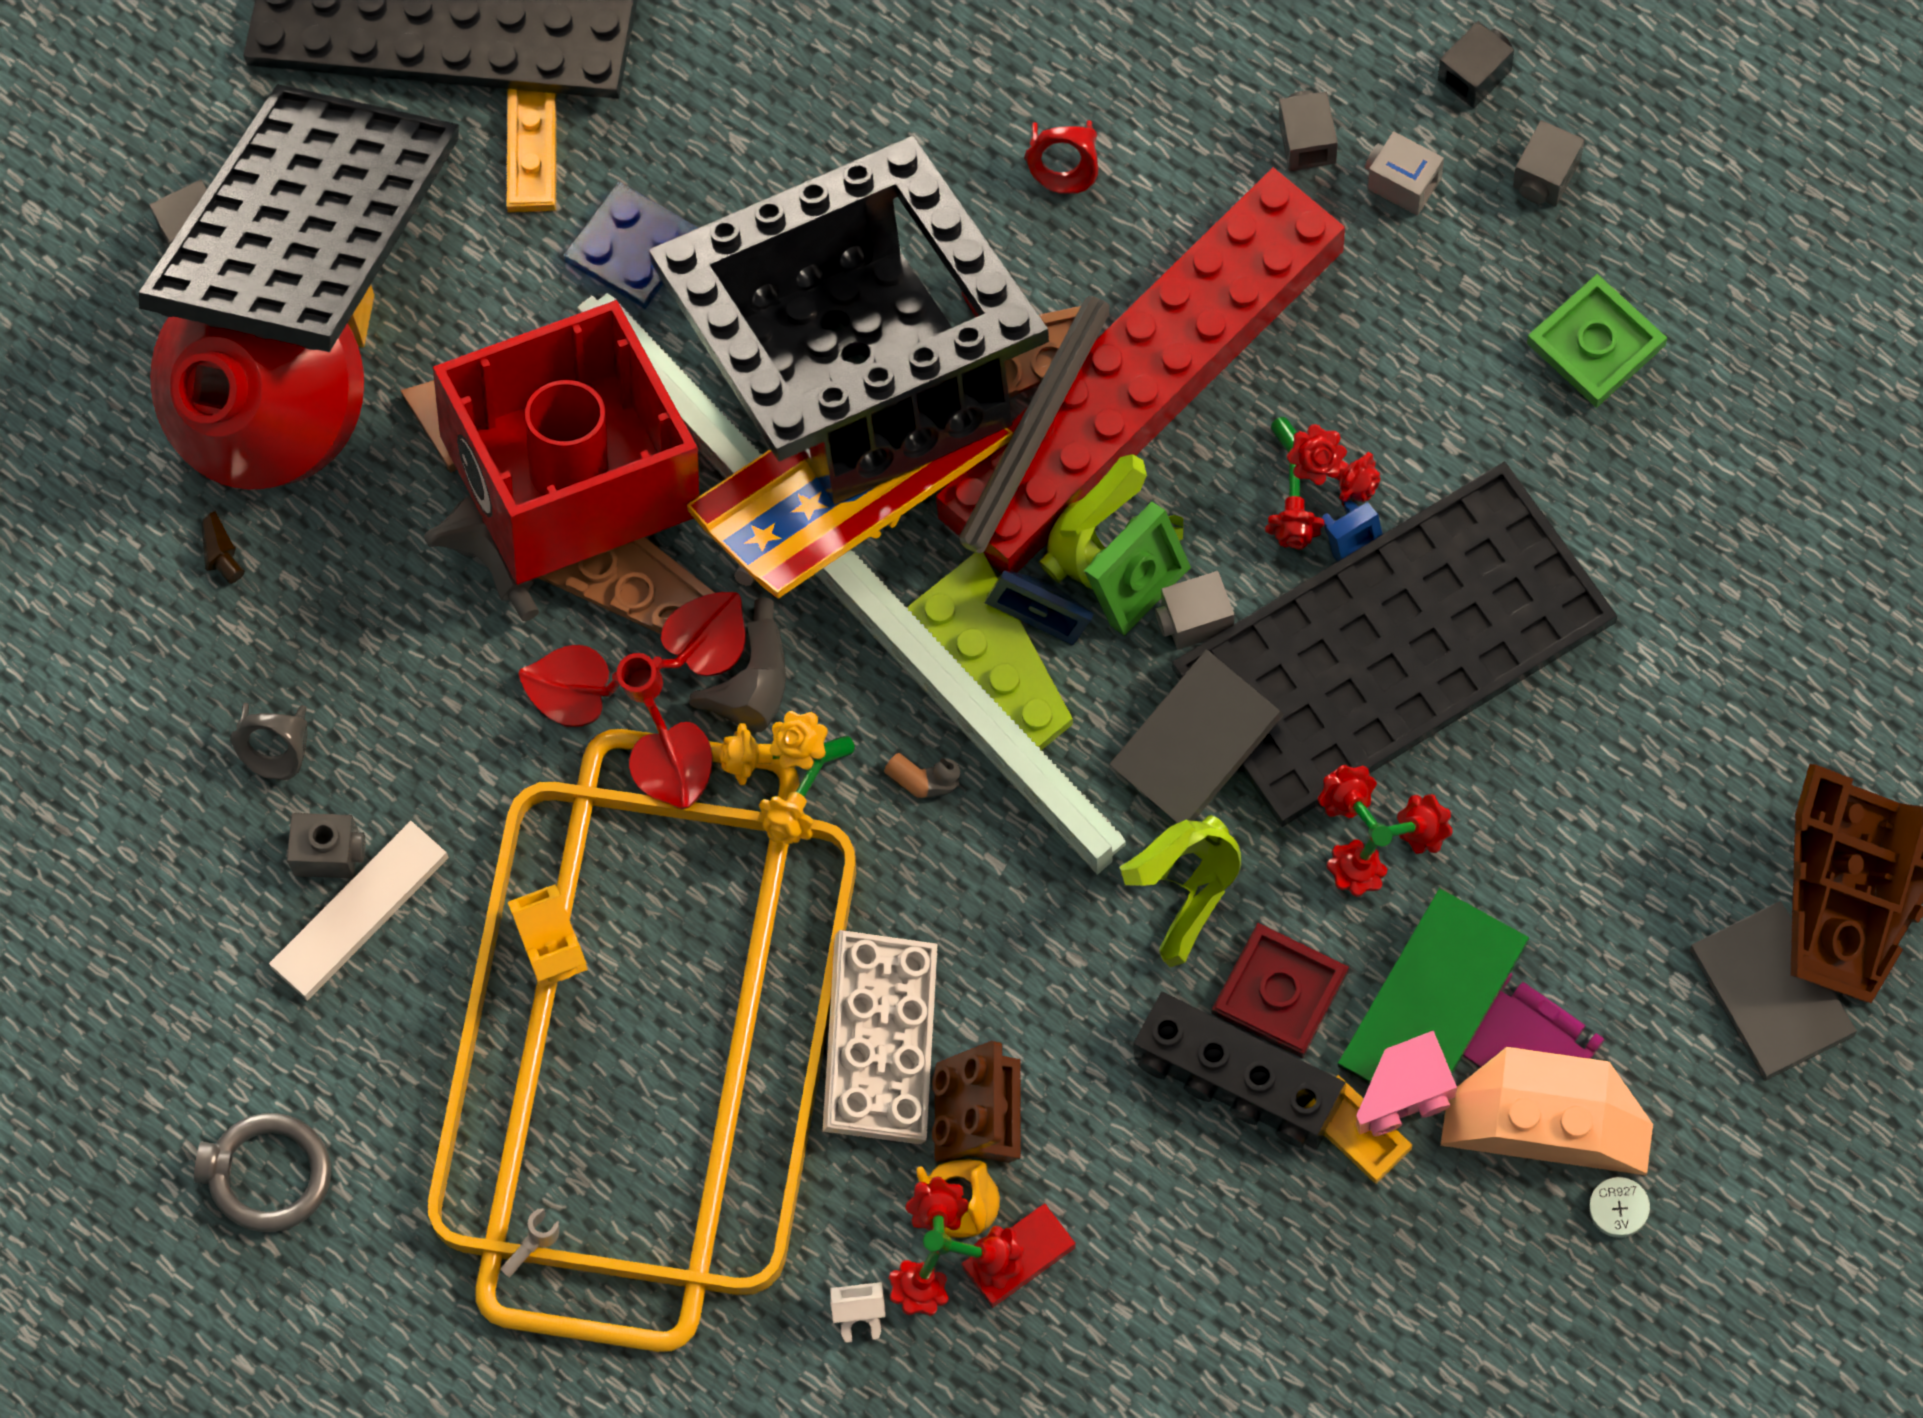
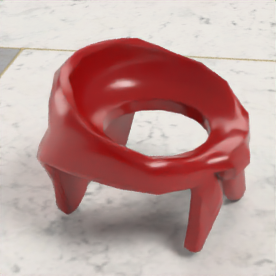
[1024,120,1099,194]

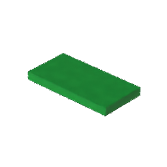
[1338,888,1529,1084]

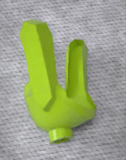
[1038,454,1184,589]
[1119,815,1242,967]

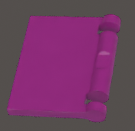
[1463,973,1605,1068]

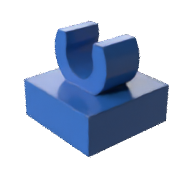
[1322,500,1383,562]

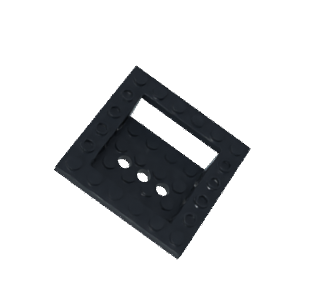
[649,136,1049,505]

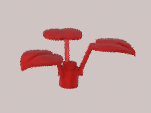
[519,592,745,809]

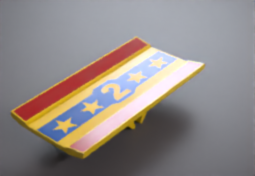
[687,428,1013,599]

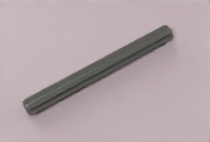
[960,296,1109,553]

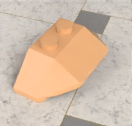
[1440,1047,1653,1176]

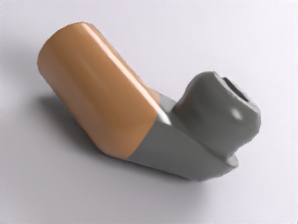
[884,753,961,798]

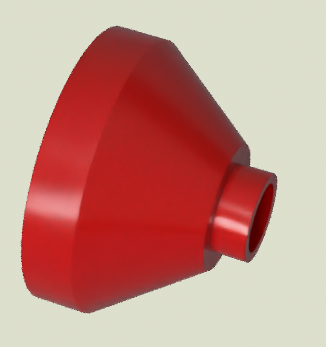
[150,317,364,489]

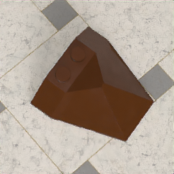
[1790,764,1923,1003]

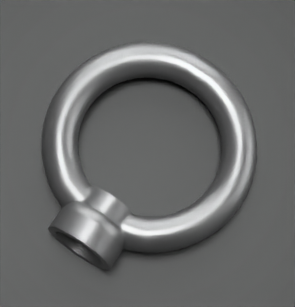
[194,1113,331,1232]

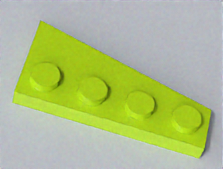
[908,552,1073,751]

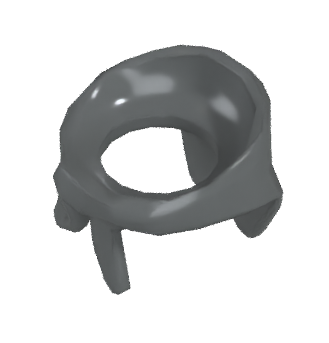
[230,703,308,780]

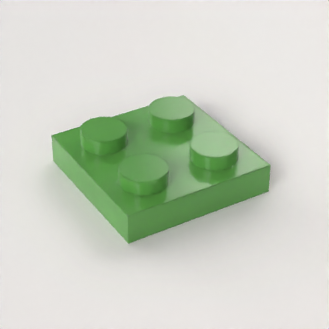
[1527,274,1667,408]
[1084,501,1191,636]

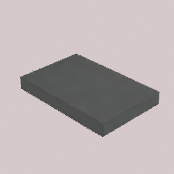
[1109,649,1284,823]
[1690,901,1857,1081]

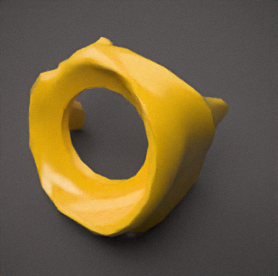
[917,1159,1000,1238]

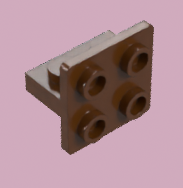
[932,1041,1021,1163]

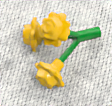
[720,711,855,845]

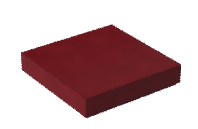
[1211,923,1349,1058]

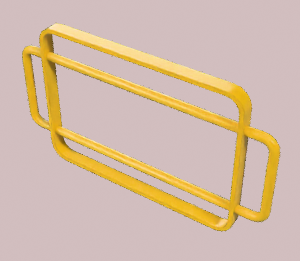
[428,729,856,1352]

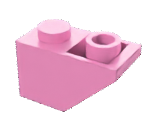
[1355,1031,1457,1136]

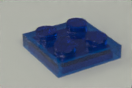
[564,181,698,309]

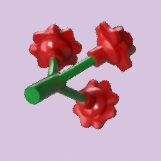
[1265,417,1381,550]
[1318,765,1453,897]
[888,1176,1024,1316]

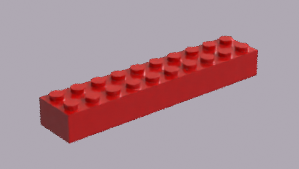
[936,167,1345,574]

